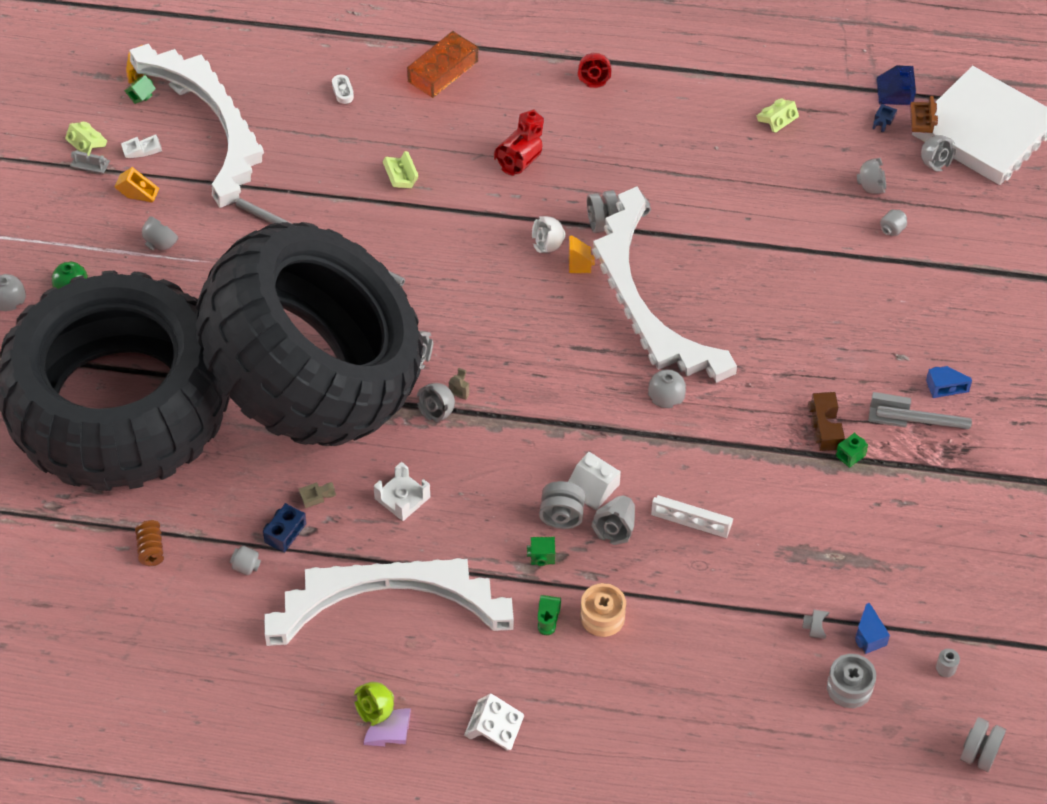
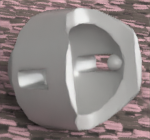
[802,609,829,639]

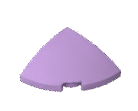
[364,708,411,747]

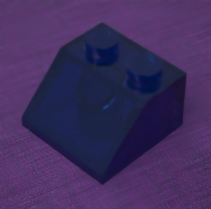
[876,65,916,105]

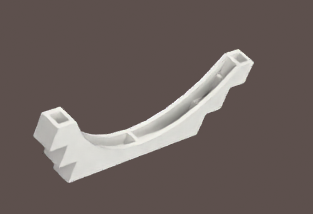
[130,44,264,208]
[592,186,737,383]
[265,558,514,646]

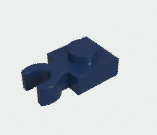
[872,104,898,132]

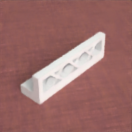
[651,495,733,538]

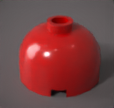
[578,53,612,88]

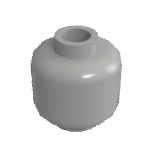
[880,209,907,236]
[230,546,261,575]

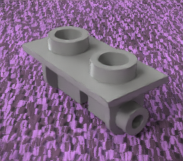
[70,150,110,174]

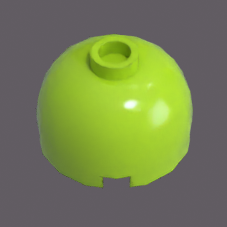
[354,681,394,726]

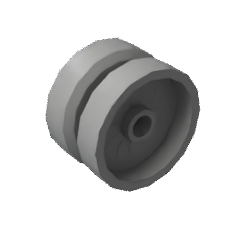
[586,190,619,233]
[539,481,585,529]
[827,654,876,708]
[960,717,1007,772]

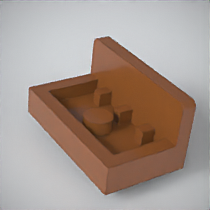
[910,96,938,133]

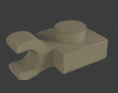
[449,368,469,400]
[299,482,336,508]

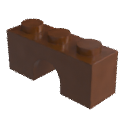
[808,392,845,451]

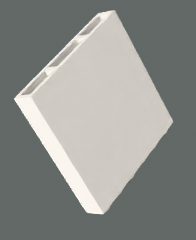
[912,66,1047,185]

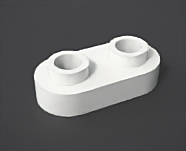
[332,75,354,104]

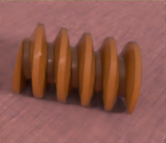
[135,520,164,566]

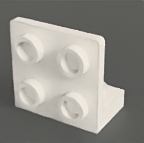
[464,693,524,751]

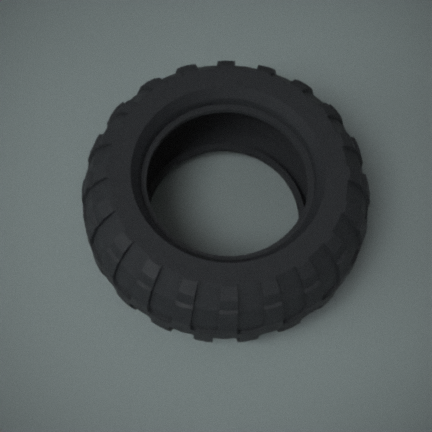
[196,222,423,446]
[0,270,230,491]

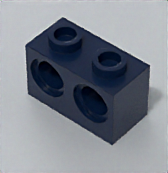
[263,503,307,553]

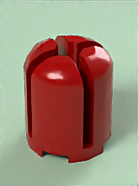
[494,130,543,176]

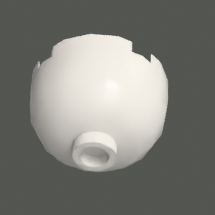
[532,216,565,253]

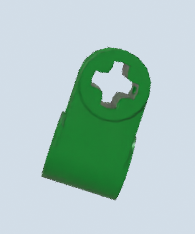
[537,595,561,635]

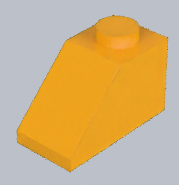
[114,167,159,203]
[568,236,595,273]

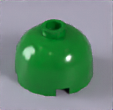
[52,261,89,289]

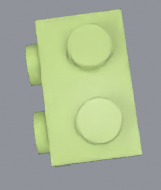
[756,98,799,132]
[65,122,107,156]
[383,151,418,188]

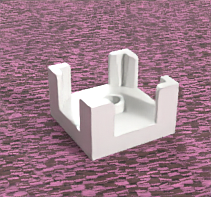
[374,462,430,521]

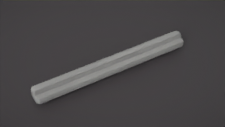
[876,406,972,429]

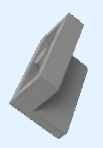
[868,392,911,427]

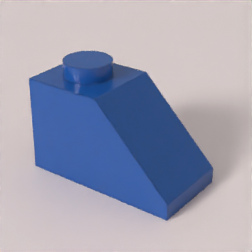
[926,366,972,398]
[855,603,890,654]

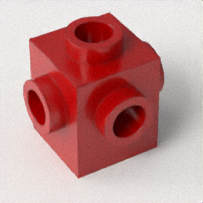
[517,109,544,141]

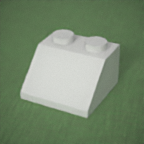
[568,452,620,510]

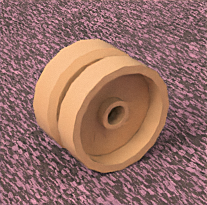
[580,583,626,637]

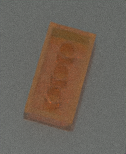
[407,31,478,98]

